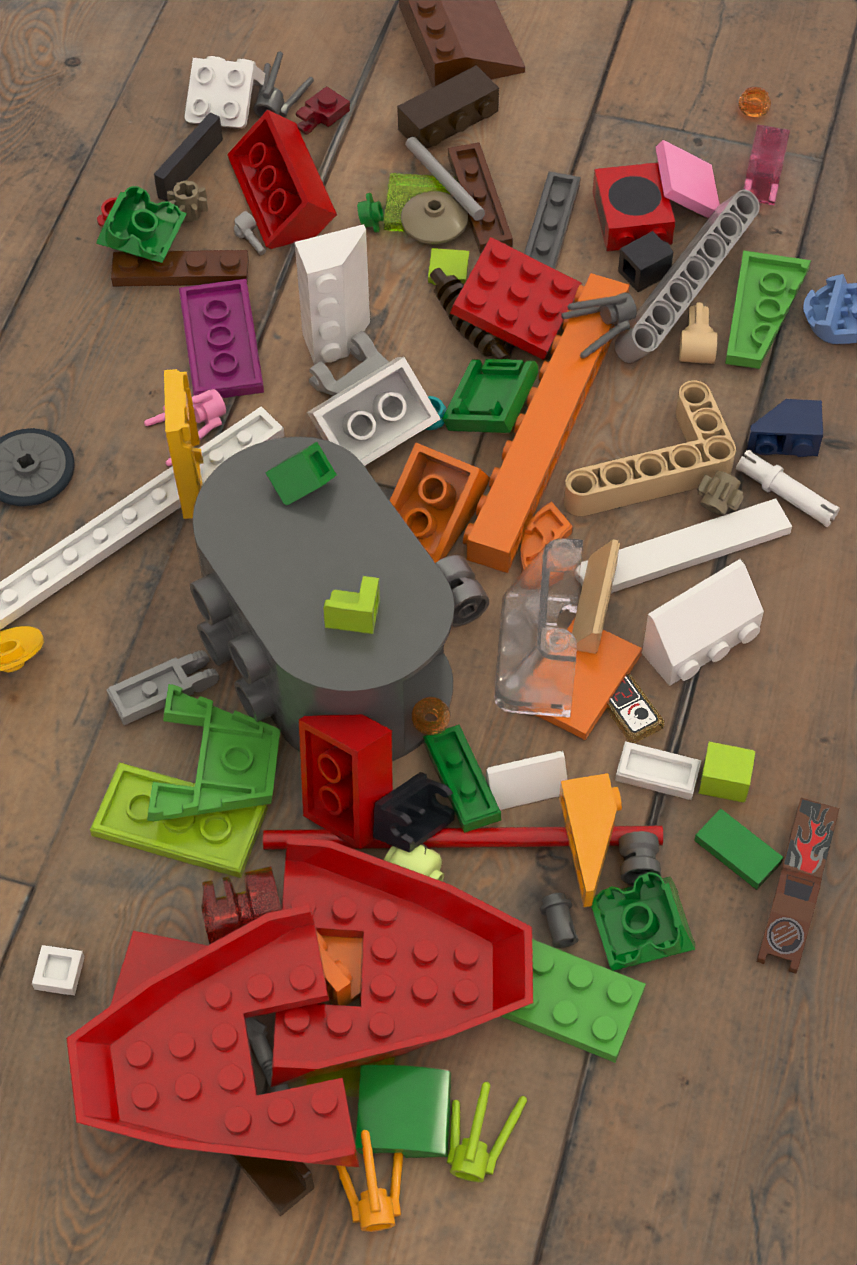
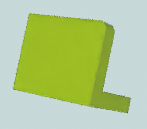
[323,576,380,634]
[698,741,755,802]

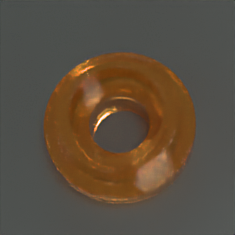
[738,87,771,117]
[411,697,450,735]

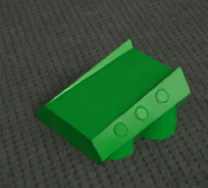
[96,186,187,263]
[591,872,695,971]

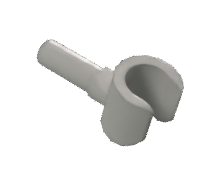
[234,211,266,256]

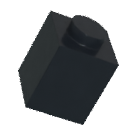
[618,231,674,292]

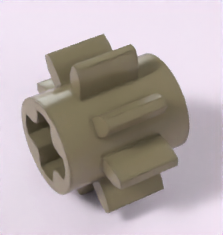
[167,181,208,222]
[697,471,744,516]

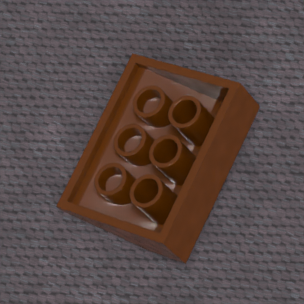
[399,0,525,87]

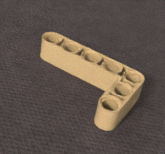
[564,380,736,516]

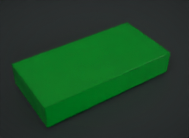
[694,808,784,890]

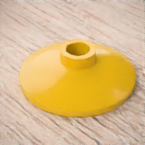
[0,626,44,673]

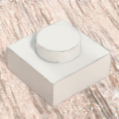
[32,945,85,996]

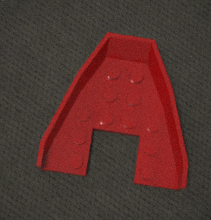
[271,837,533,1087]
[66,904,360,1168]

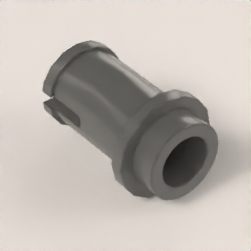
[540,893,579,948]

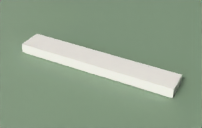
[574,498,792,593]

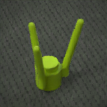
[446,1082,527,1182]

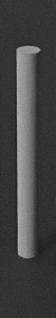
[405,137,485,221]

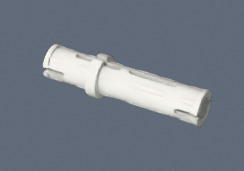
[736,450,840,527]

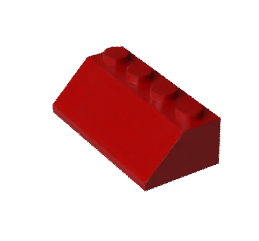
[227,110,337,249]

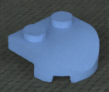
[803,274,857,344]

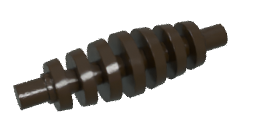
[430,268,511,359]

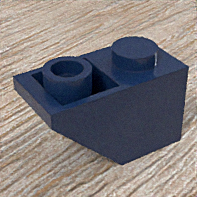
[746,399,823,457]

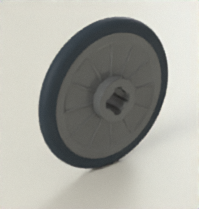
[0,428,75,506]

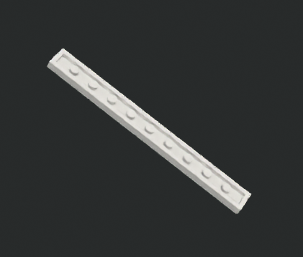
[0,407,284,630]

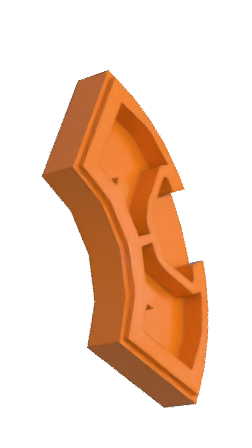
[520,501,573,593]

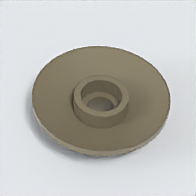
[401,191,468,244]

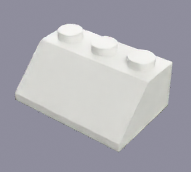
[307,357,440,466]
[642,559,764,686]

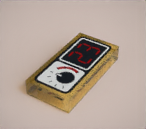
[606,671,665,743]

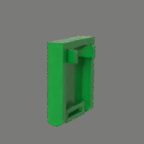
[442,359,538,433]

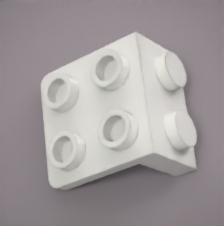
[185,56,265,129]

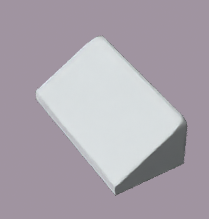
[486,751,567,810]

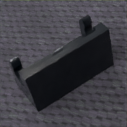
[373,772,455,853]

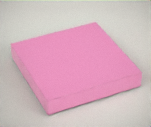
[656,140,720,219]

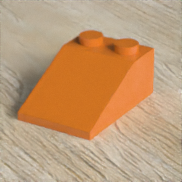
[389,442,490,563]

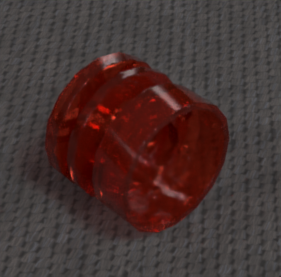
[201,866,281,945]

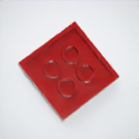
[450,237,582,360]

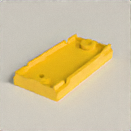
[164,369,203,519]

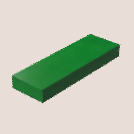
[423,724,502,833]

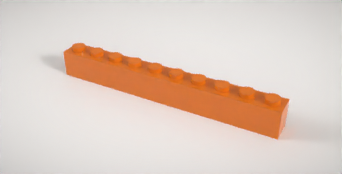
[463,273,630,573]

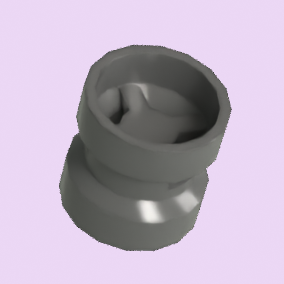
[619,831,661,885]

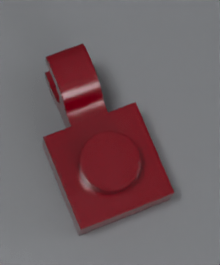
[296,86,350,135]

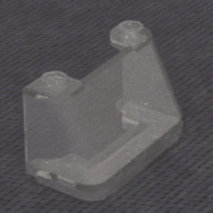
[494,538,583,717]

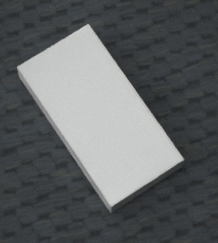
[615,741,701,800]

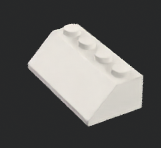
[295,224,370,365]

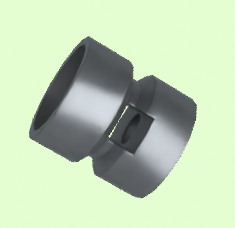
[436,555,489,627]

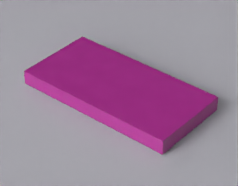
[179,279,264,398]

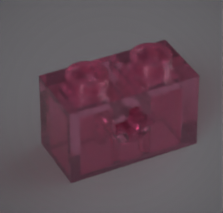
[744,124,790,205]

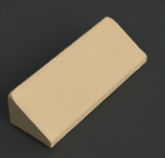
[569,539,620,654]

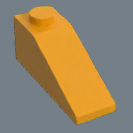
[559,773,622,907]

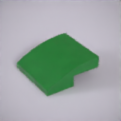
[355,1065,451,1158]

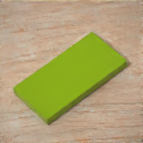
[90,762,268,878]

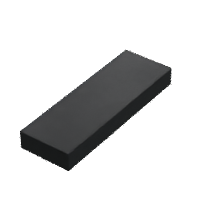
[154,112,223,202]

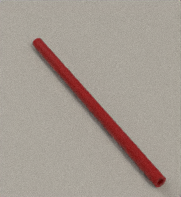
[263,826,663,850]

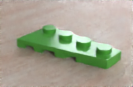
[725,250,811,369]

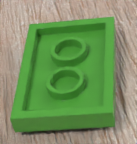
[500,939,646,1063]

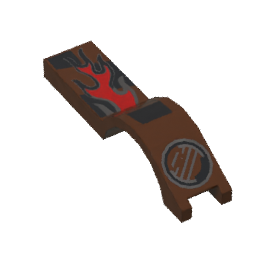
[756,798,840,974]

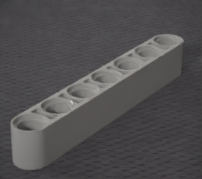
[615,190,760,363]

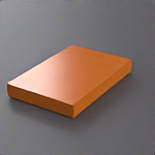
[518,618,642,740]

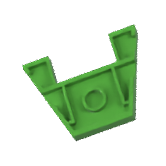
[147,684,281,821]

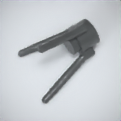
[253,51,314,118]
[561,292,637,358]

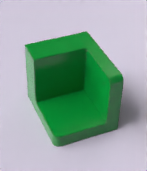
[265,442,337,505]

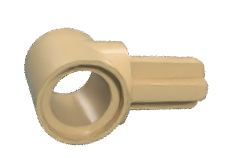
[679,302,717,364]

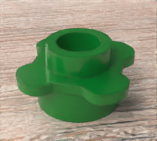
[357,193,384,233]

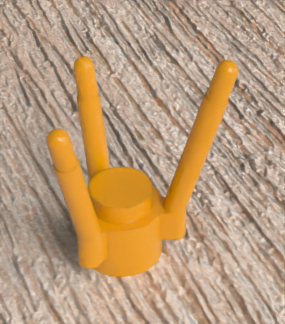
[336,1130,403,1232]

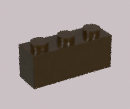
[397,65,499,149]

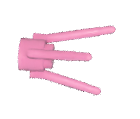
[144,389,226,467]

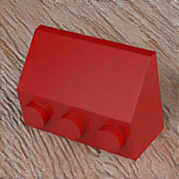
[299,714,393,849]

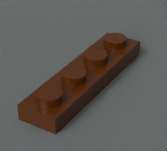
[448,142,513,254]
[111,250,249,287]

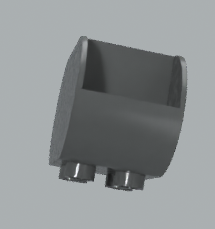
[190,437,454,761]

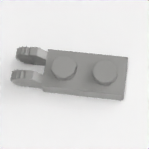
[107,650,220,725]

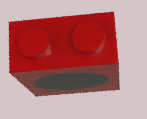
[592,162,675,251]

